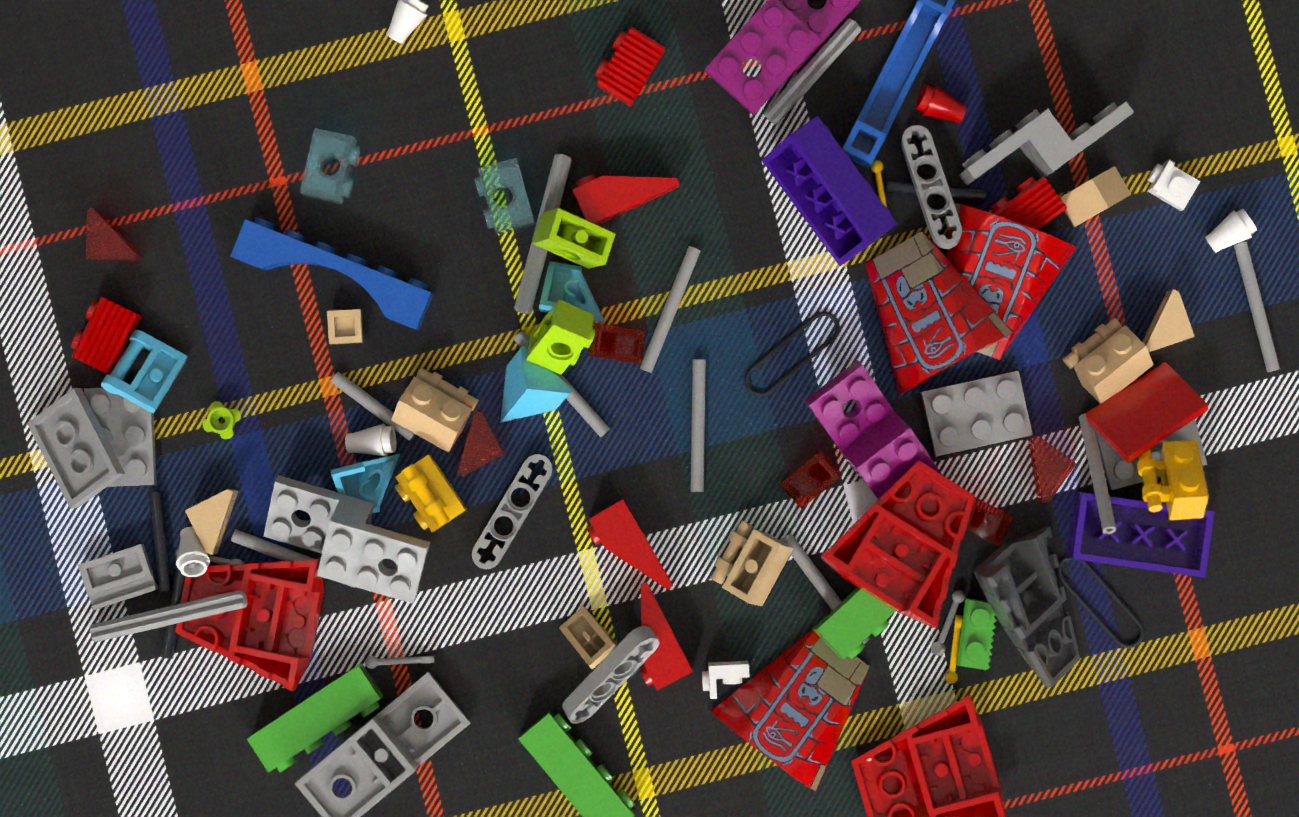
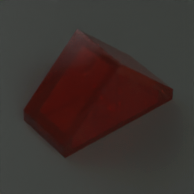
[86,207,144,262]
[589,323,645,364]
[457,411,506,476]
[1027,436,1077,503]
[780,450,843,509]
[965,497,1013,546]

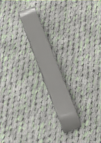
[901,125,962,249]
[472,454,553,569]
[562,626,660,724]

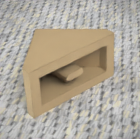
[1060,166,1131,228]
[1142,289,1195,352]
[185,489,238,555]
[559,606,618,669]

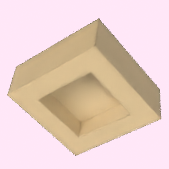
[327,309,363,345]

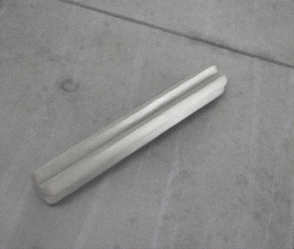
[764,18,861,125]

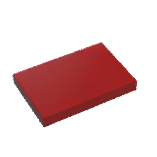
[1086,362,1208,463]

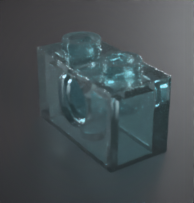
[300,128,360,205]
[474,158,536,235]

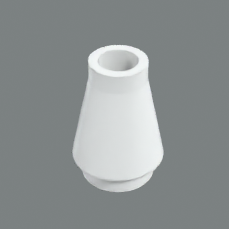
[386,0,429,44]
[1205,208,1257,253]
[345,424,396,456]
[176,527,210,577]

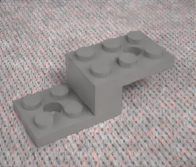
[959,102,1134,186]
[263,475,430,604]
[295,671,471,817]

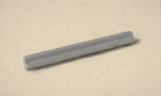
[514,154,572,314]
[90,590,248,642]

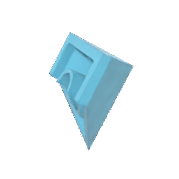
[539,261,605,323]
[500,345,573,423]
[331,454,400,514]

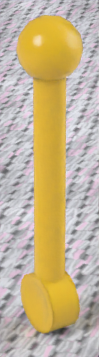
[870,160,887,207]
[945,615,962,684]

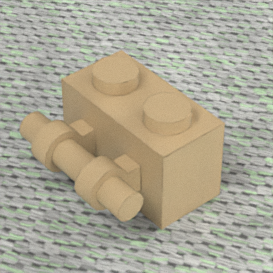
[1063,318,1154,404]
[391,368,479,453]
[711,520,794,606]

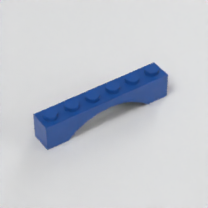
[842,0,956,169]
[231,217,433,331]

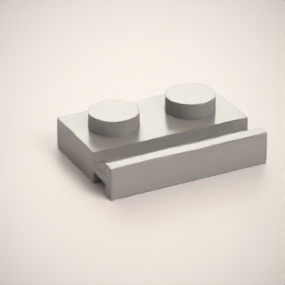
[78,544,158,610]

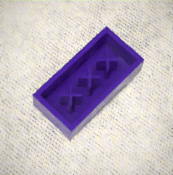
[761,116,897,266]
[1066,492,1215,578]

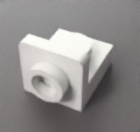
[1147,160,1200,211]
[702,661,749,699]

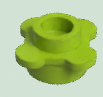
[203,401,241,439]

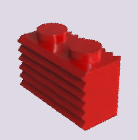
[595,27,666,107]
[990,176,1067,230]
[71,297,142,374]

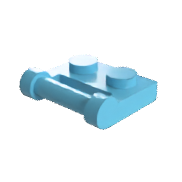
[101,330,187,414]

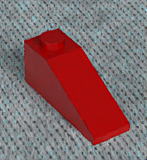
[572,174,680,225]
[586,499,673,589]
[639,581,693,690]

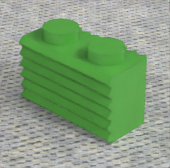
[956,598,997,670]

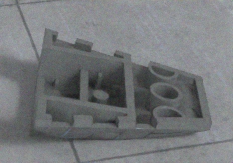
[973,526,1080,688]

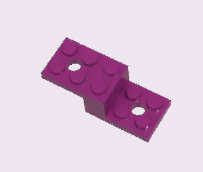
[704,0,862,116]
[804,360,942,500]

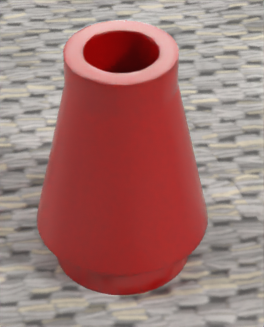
[915,84,967,124]

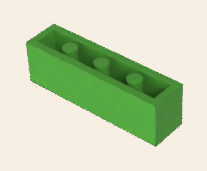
[812,587,901,659]
[247,663,383,773]
[518,711,635,817]

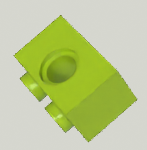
[532,208,615,269]
[525,299,595,375]

